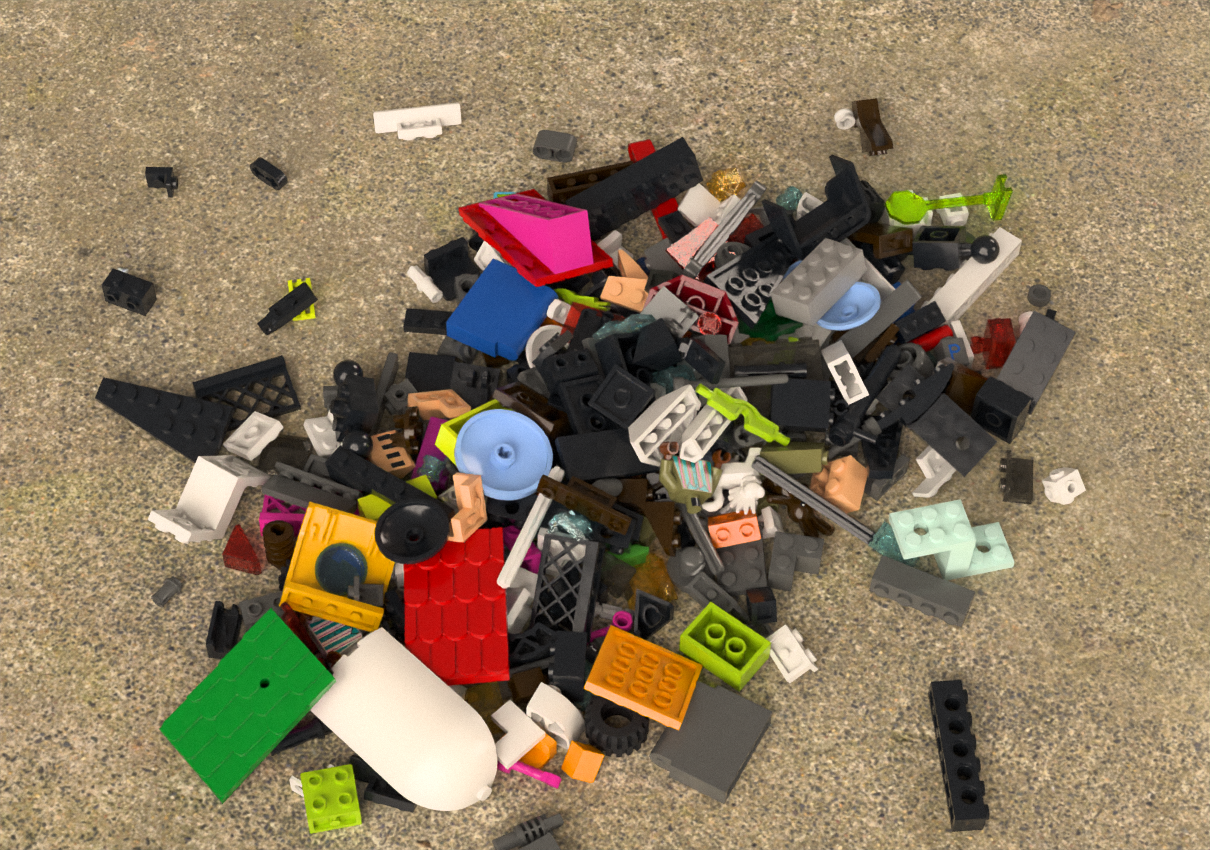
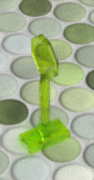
[885,174,1013,225]

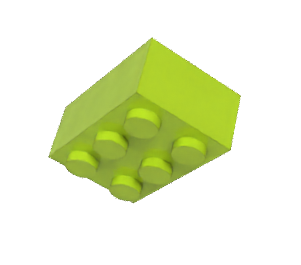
[679,602,771,692]

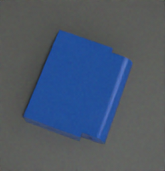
[446,258,559,361]

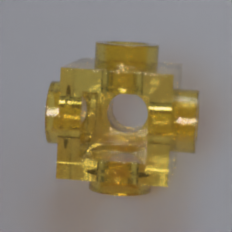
[706,167,746,202]

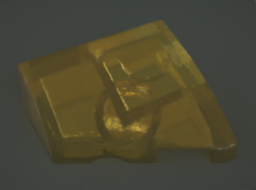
[464,682,504,735]

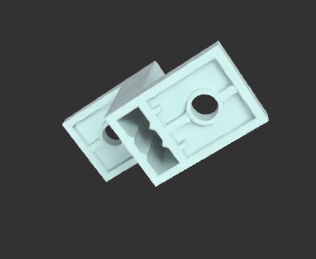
[889,499,1014,581]

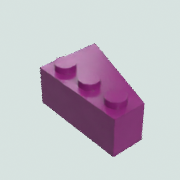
[411,416,450,496]

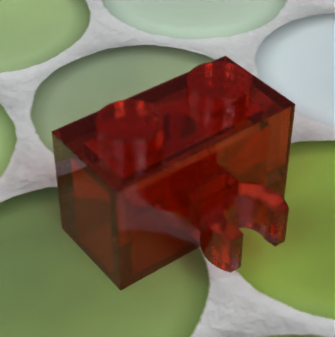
[970,318,1016,369]

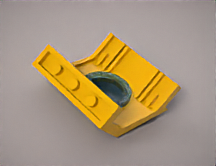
[279,501,395,632]

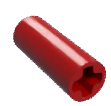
[907,325,954,352]

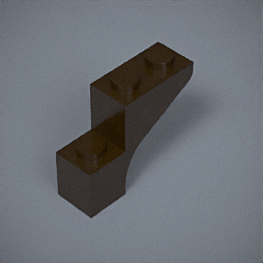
[852,98,893,156]
[617,479,682,557]

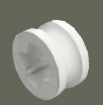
[834,108,855,130]

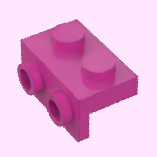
[503,525,542,575]

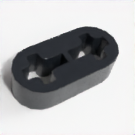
[250,157,288,190]

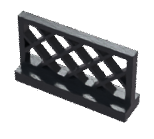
[192,355,301,432]
[529,534,606,643]

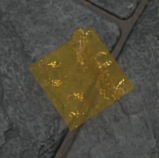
[615,553,678,611]

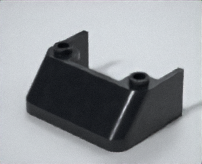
[761,154,871,261]

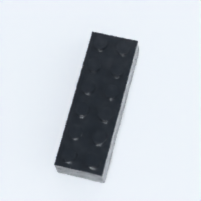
[565,137,703,241]

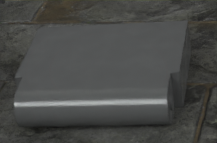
[649,681,772,804]

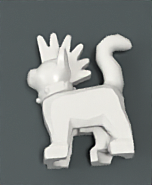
[702,447,765,515]

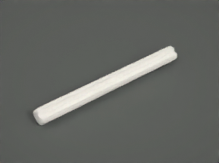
[497,466,565,589]

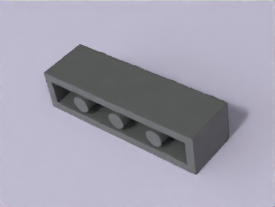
[869,556,975,628]

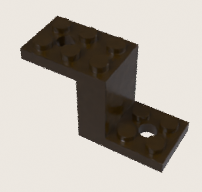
[492,381,572,470]

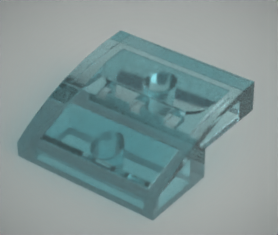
[592,314,656,339]

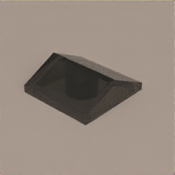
[258,434,314,476]

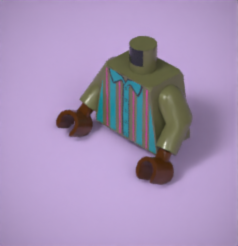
[659,441,731,514]

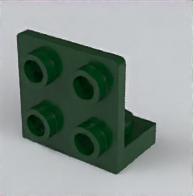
[736,297,803,342]

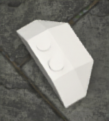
[628,384,701,467]

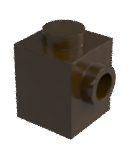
[507,667,549,706]

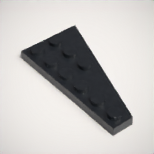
[703,234,795,329]
[95,377,235,464]

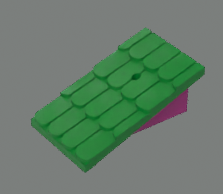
[159,608,336,804]

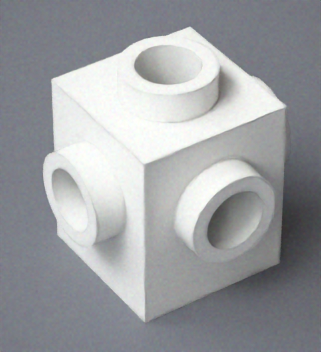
[1042,467,1086,505]

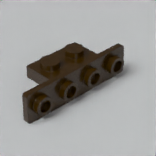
[537,474,632,535]

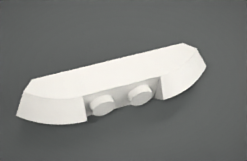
[679,387,748,463]

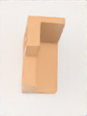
[407,389,471,420]
[448,473,487,542]

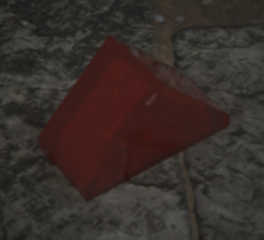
[222,524,262,575]

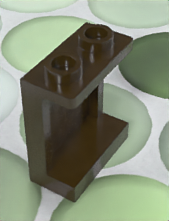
[847,222,913,259]

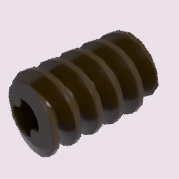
[262,520,296,570]

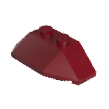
[643,275,739,344]

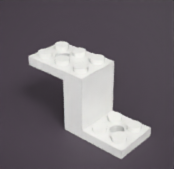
[148,455,271,544]

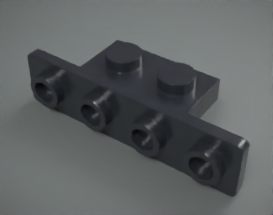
[349,755,418,813]

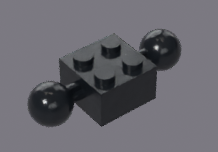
[895,226,1000,271]
[330,360,379,459]

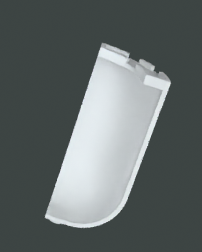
[310,627,497,811]

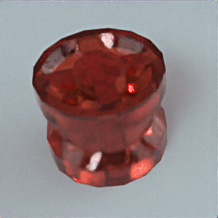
[698,312,722,335]

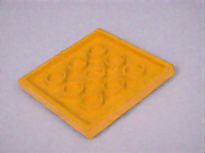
[583,625,703,730]

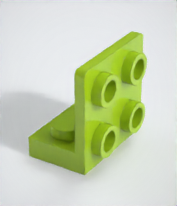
[300,764,362,834]

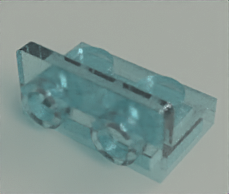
[868,521,921,567]

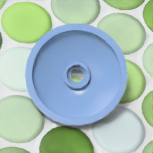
[817,282,881,331]

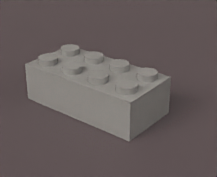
[771,238,867,327]

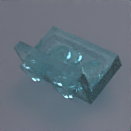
[546,510,593,542]

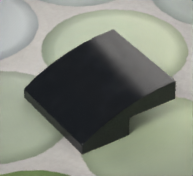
[405,352,456,393]

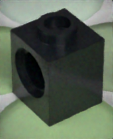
[746,586,777,625]

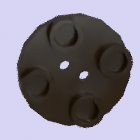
[390,406,423,455]

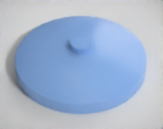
[454,409,553,500]

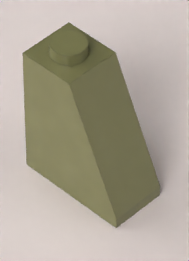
[760,440,829,475]

